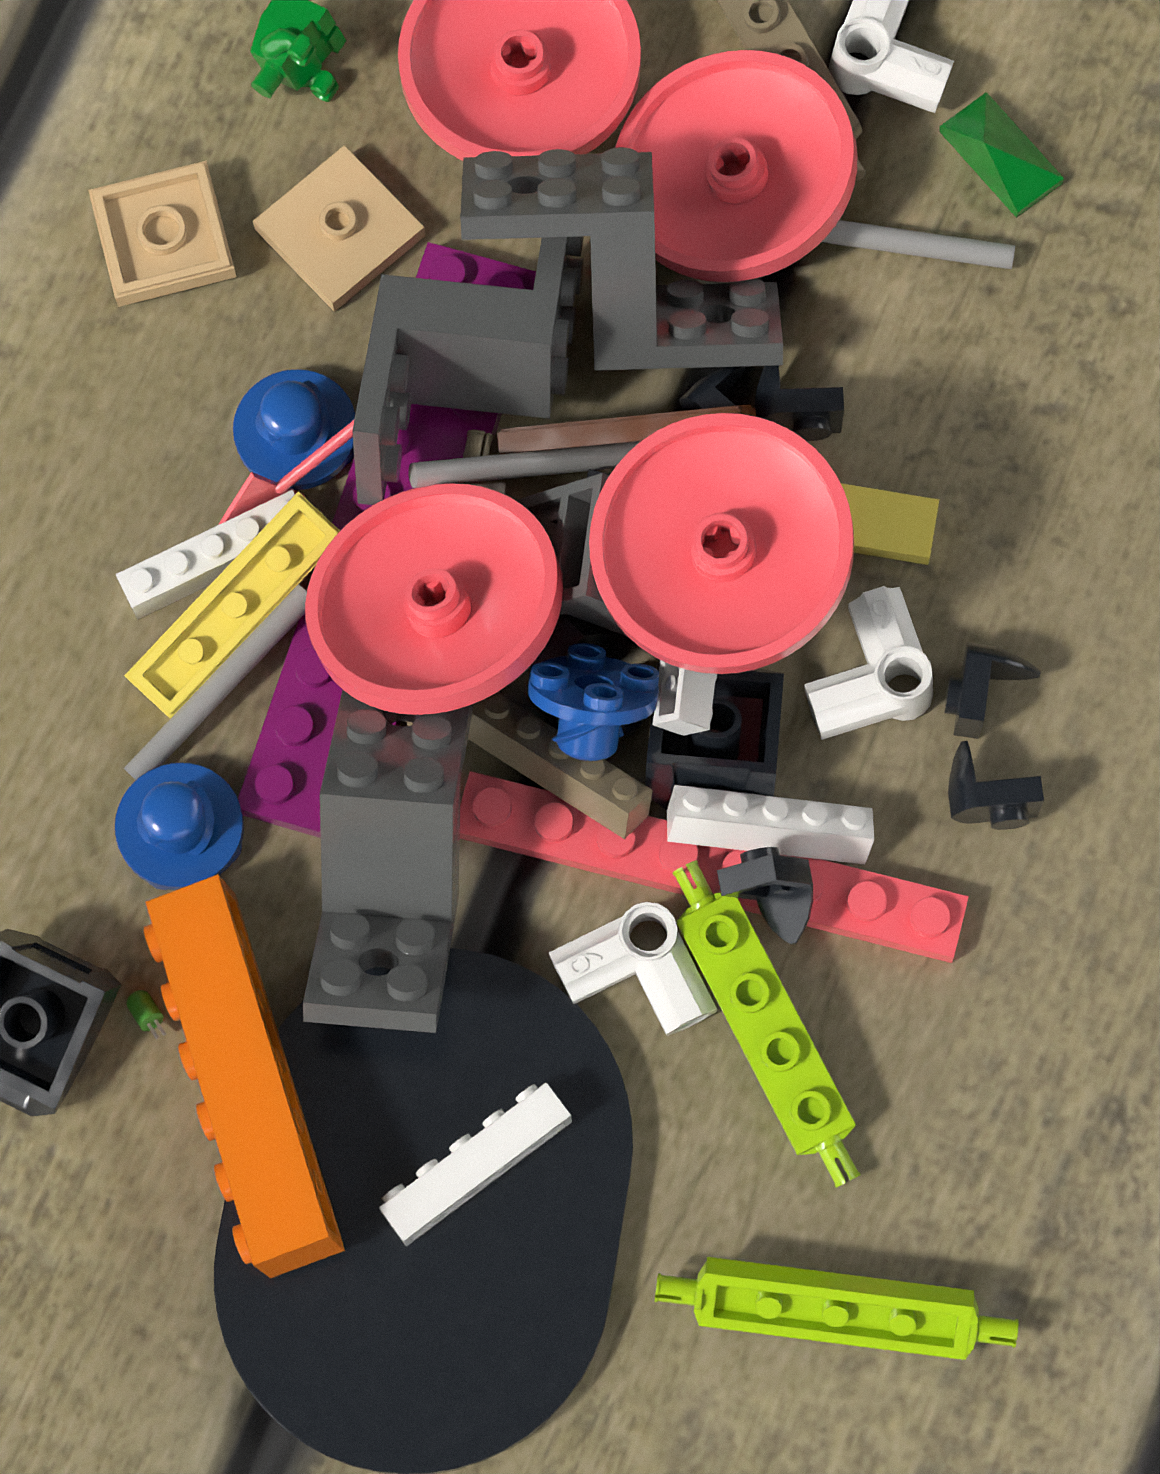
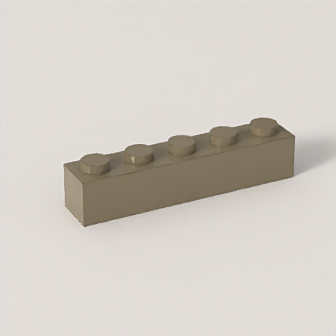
[468,692,653,839]

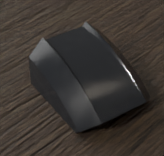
[645,662,784,810]
[0,929,121,1117]

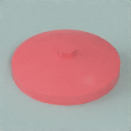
[398,0,641,161]
[615,50,858,282]
[589,413,854,674]
[305,483,563,715]

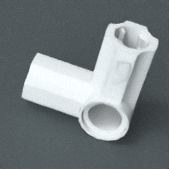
[829,0,954,113]
[804,586,933,740]
[549,902,717,1036]

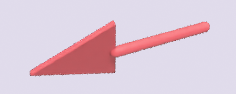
[218,420,354,525]

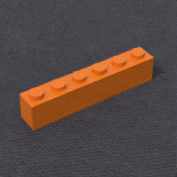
[144,874,345,1278]

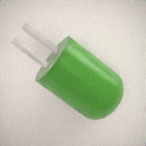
[126,990,166,1040]

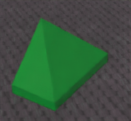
[939,92,1064,218]

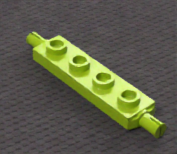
[672,860,861,1188]
[654,1257,1019,1360]

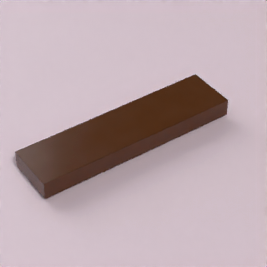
[497,405,756,454]

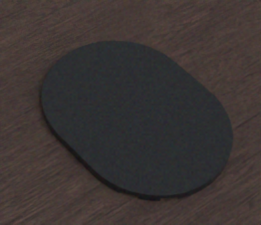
[214,948,633,1474]

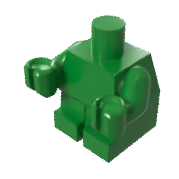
[250,0,347,102]

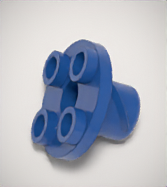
[233,370,355,490]
[528,643,659,761]
[115,763,244,890]

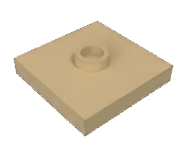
[253,145,426,312]
[88,160,237,307]

